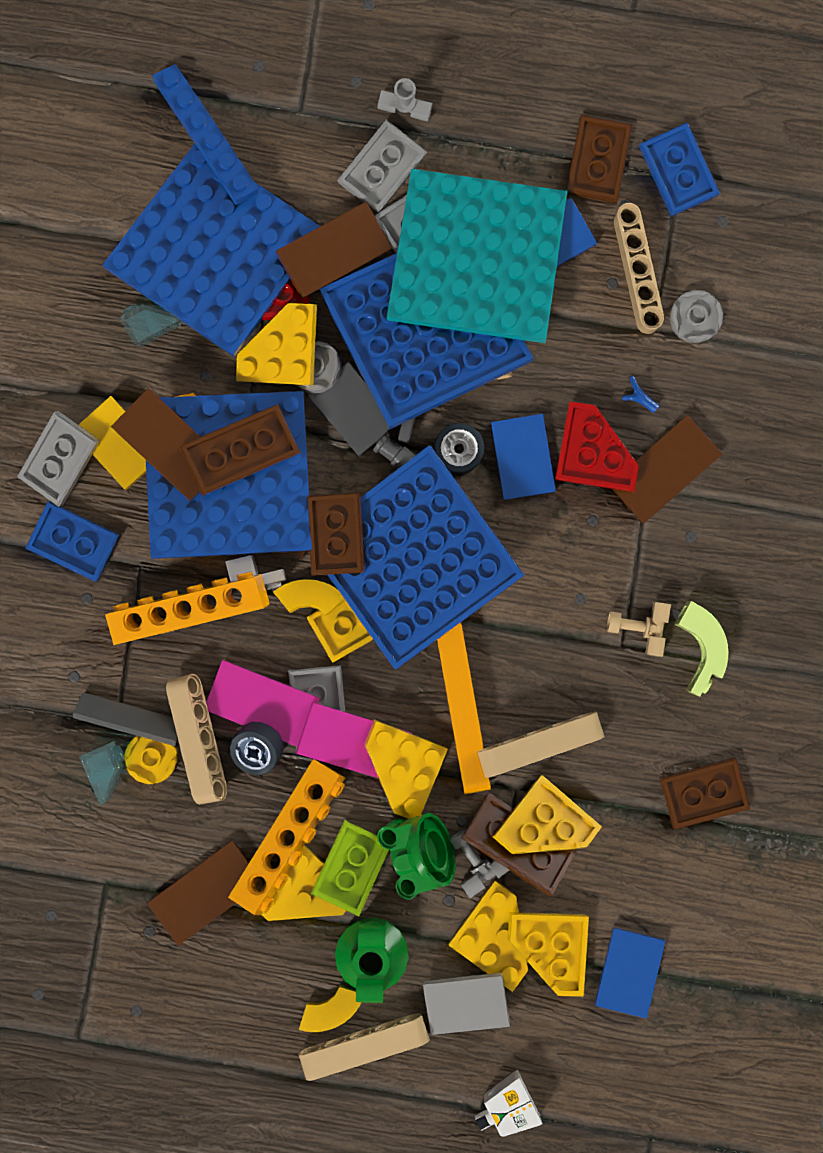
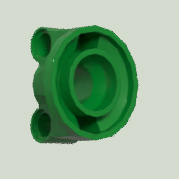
[377,813,456,899]
[335,917,409,1003]

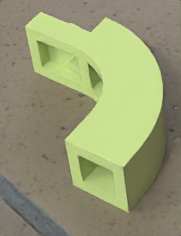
[674,601,728,697]

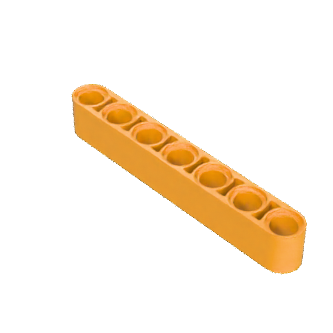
[437,623,491,794]

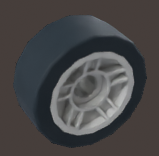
[434,423,484,474]

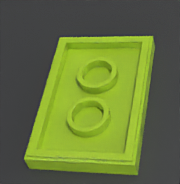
[310,820,389,916]

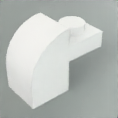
[226,555,287,593]

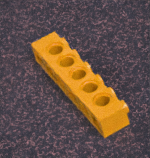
[105,571,270,645]
[228,759,345,915]

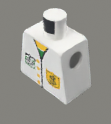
[474,1070,542,1137]

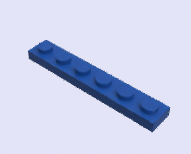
[153,64,259,205]

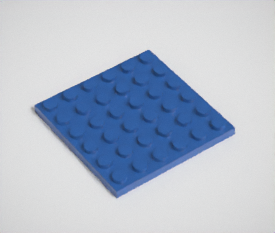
[103,144,320,357]
[319,253,533,429]
[146,391,312,559]
[328,445,525,670]

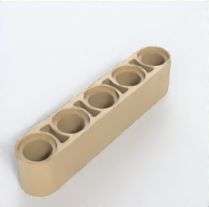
[614,203,664,334]
[166,674,227,805]
[477,711,605,778]
[298,1013,430,1081]

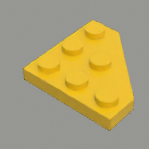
[236,303,317,385]
[364,720,448,819]
[492,775,602,854]
[259,845,346,921]
[448,879,528,992]
[508,912,589,996]

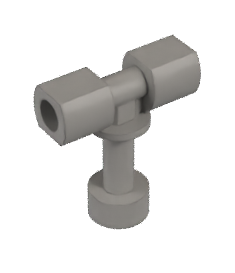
[377,78,433,122]
[449,828,509,898]

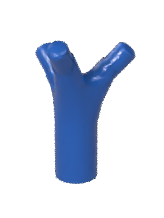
[622,376,660,413]

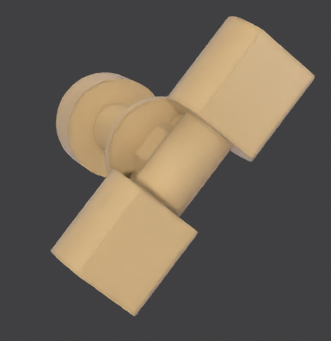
[607,602,671,657]

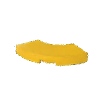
[273,579,346,616]
[299,985,361,1032]

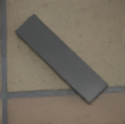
[73,692,178,746]

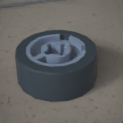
[230,722,284,775]

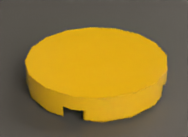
[124,736,178,784]

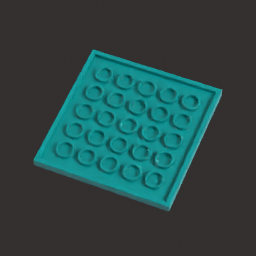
[387,169,567,343]

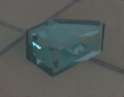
[119,304,184,349]
[79,741,125,805]

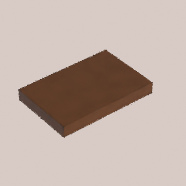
[566,115,632,204]
[307,492,365,576]
[659,757,750,830]

